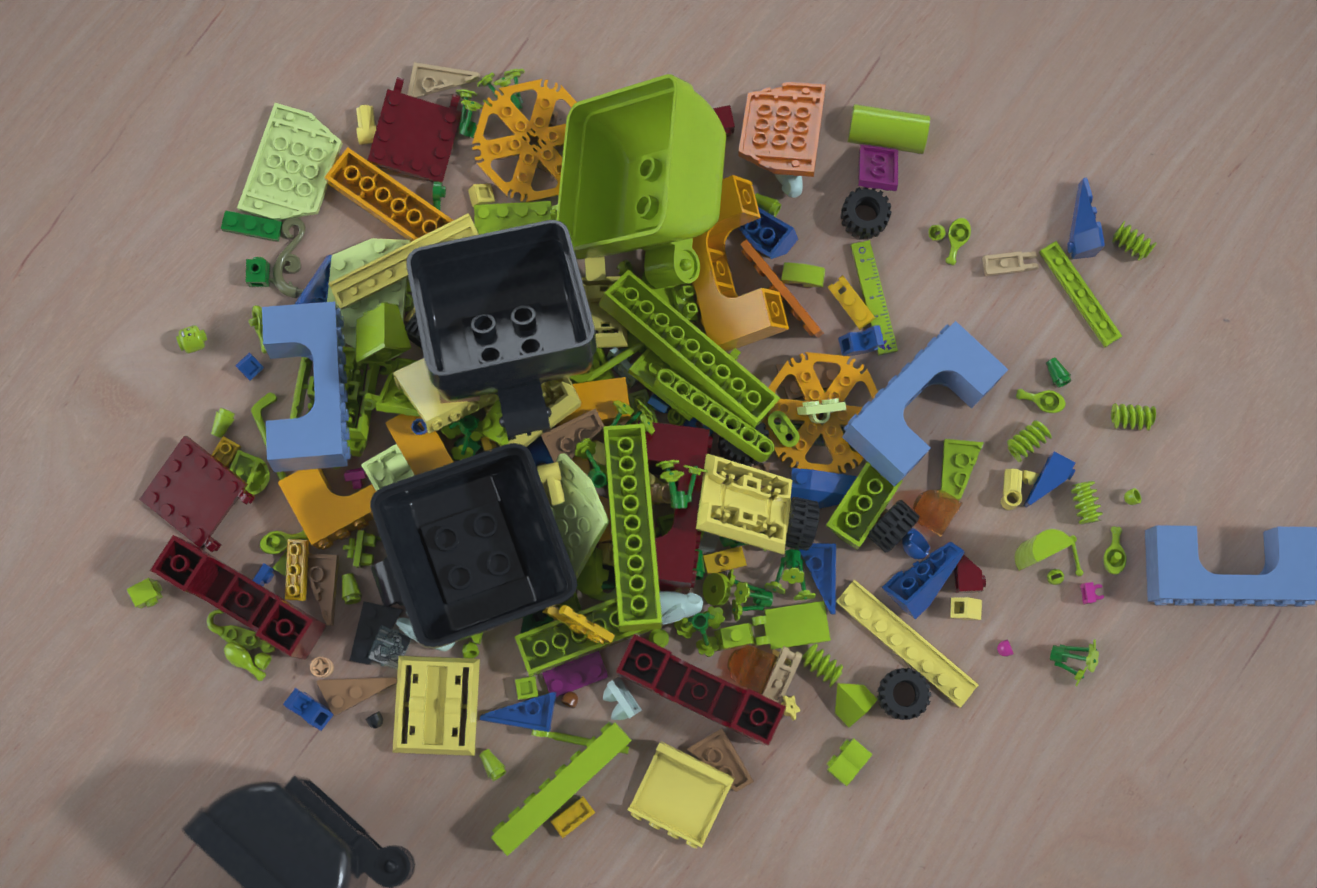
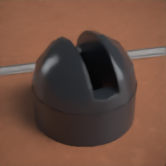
[365,711,383,729]

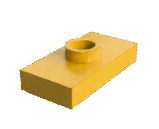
[703,546,747,575]
[550,796,596,838]

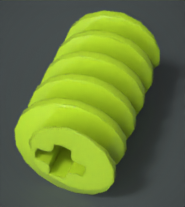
[1112,221,1157,261]
[1111,403,1156,431]
[1007,420,1052,462]
[1071,481,1103,525]
[800,644,843,688]

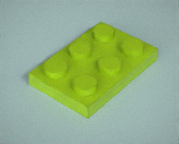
[476,400,510,446]

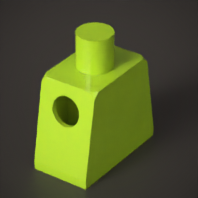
[714,623,755,651]

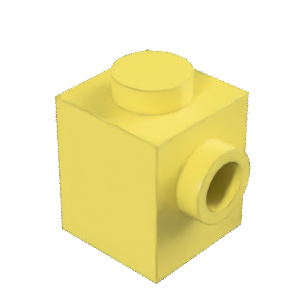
[950,597,982,620]

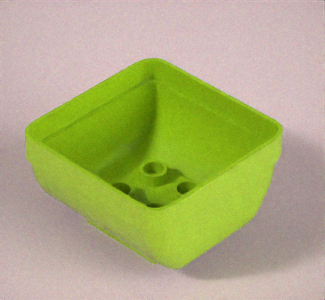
[556,74,726,289]

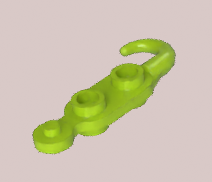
[207,609,275,653]

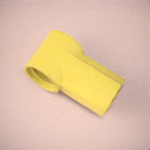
[356,105,377,145]
[537,462,565,505]
[1001,469,1023,510]

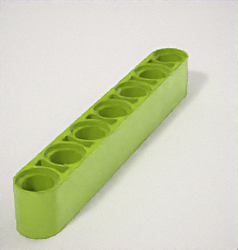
[654,368,774,462]

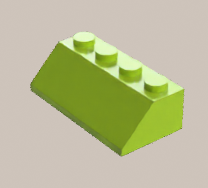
[826,461,903,550]

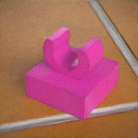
[344,467,367,489]
[1080,582,1104,605]

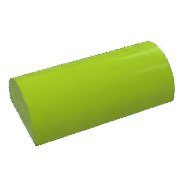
[848,104,930,154]
[1015,529,1073,571]

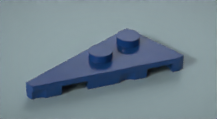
[294,255,332,305]
[799,543,836,615]
[480,692,557,732]

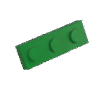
[221,210,283,242]

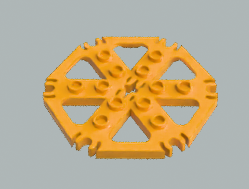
[472,79,577,202]
[761,352,878,474]

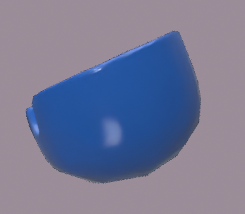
[902,528,930,559]

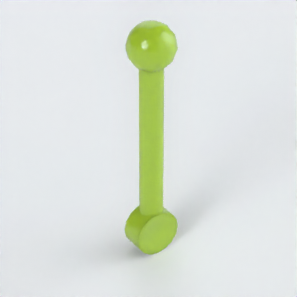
[1070,535,1083,577]

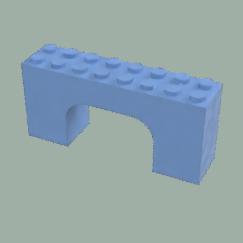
[262,301,351,472]
[842,321,1008,487]
[1145,525,1317,607]

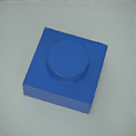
[235,352,264,381]
[253,563,275,586]

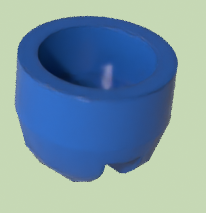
[411,419,427,435]

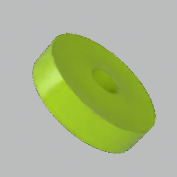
[703,573,731,605]

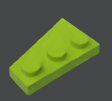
[940,439,984,500]

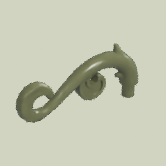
[269,217,306,298]

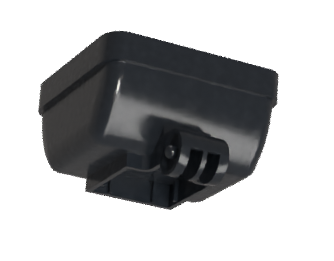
[406,220,597,441]
[370,443,577,649]
[182,775,416,888]

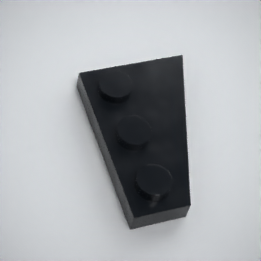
[349,601,404,665]

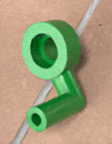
[433,181,446,210]

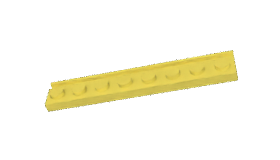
[328,213,479,310]
[836,579,979,708]

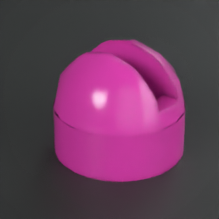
[997,639,1013,657]

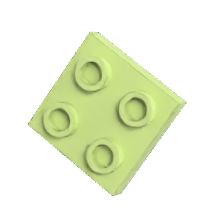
[797,398,846,424]
[361,444,415,491]

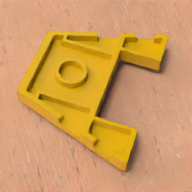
[543,606,615,644]

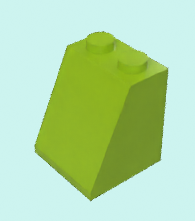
[356,302,412,364]

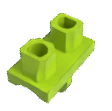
[672,286,698,322]
[342,530,377,568]

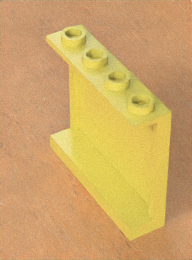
[393,358,499,433]
[628,741,735,849]

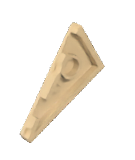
[407,62,480,98]

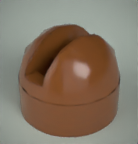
[561,691,578,709]

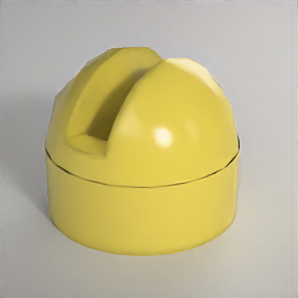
[1022,470,1039,485]

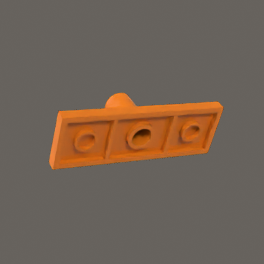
[740,239,824,338]

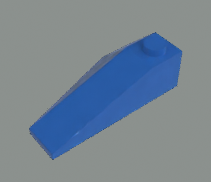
[1067,178,1105,259]
[738,207,798,259]
[790,468,857,509]
[882,542,965,619]

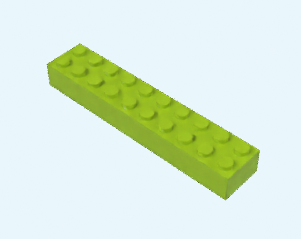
[598,270,780,429]
[604,424,662,632]

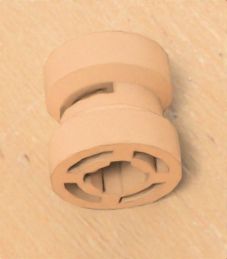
[650,483,671,504]
[310,657,334,678]

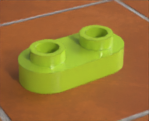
[768,411,800,447]

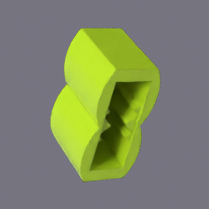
[826,738,873,786]

